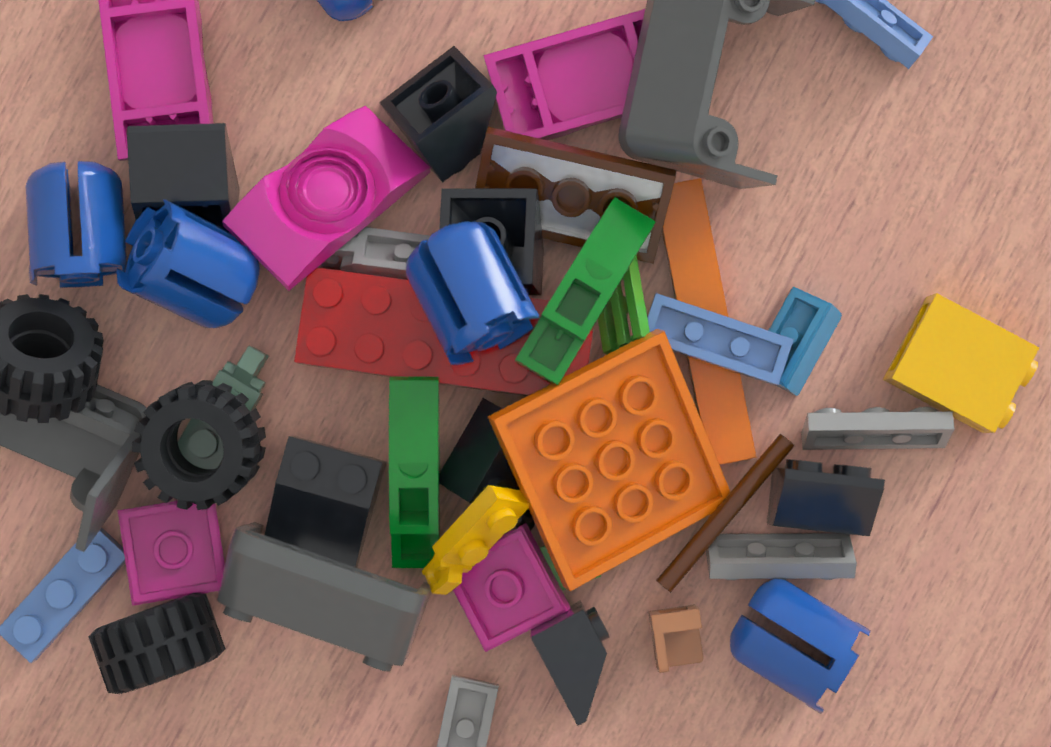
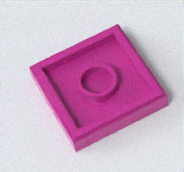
[117,501,225,606]
[453,523,571,652]

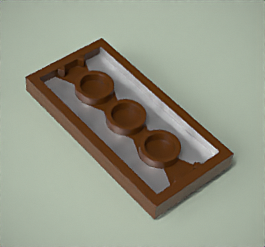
[475,127,677,264]

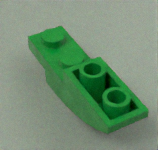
[515,197,656,385]
[389,376,440,568]

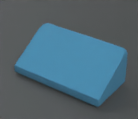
[768,286,842,396]

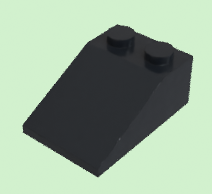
[265,436,387,568]

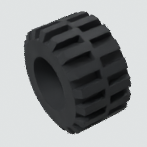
[0,294,104,423]
[132,380,266,510]
[88,593,226,694]

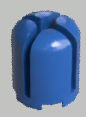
[25,161,127,288]
[116,200,260,328]
[406,222,540,365]
[730,579,871,714]

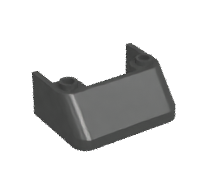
[618,0,815,189]
[0,384,147,552]
[217,522,431,672]

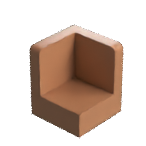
[648,604,703,673]

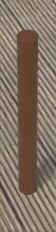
[656,434,794,593]

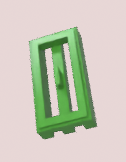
[598,256,650,354]

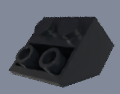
[127,123,240,233]
[439,398,535,531]
[767,459,885,536]

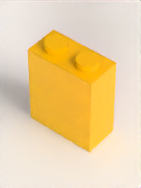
[883,293,1040,433]

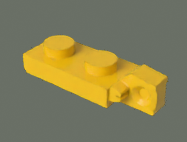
[422,485,529,595]

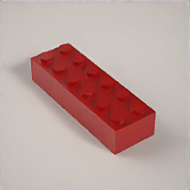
[294,267,594,396]

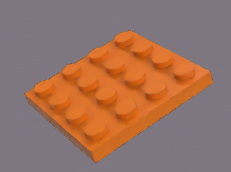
[488,329,730,591]

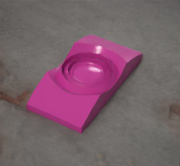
[98,0,213,161]
[484,9,645,140]
[223,106,431,291]

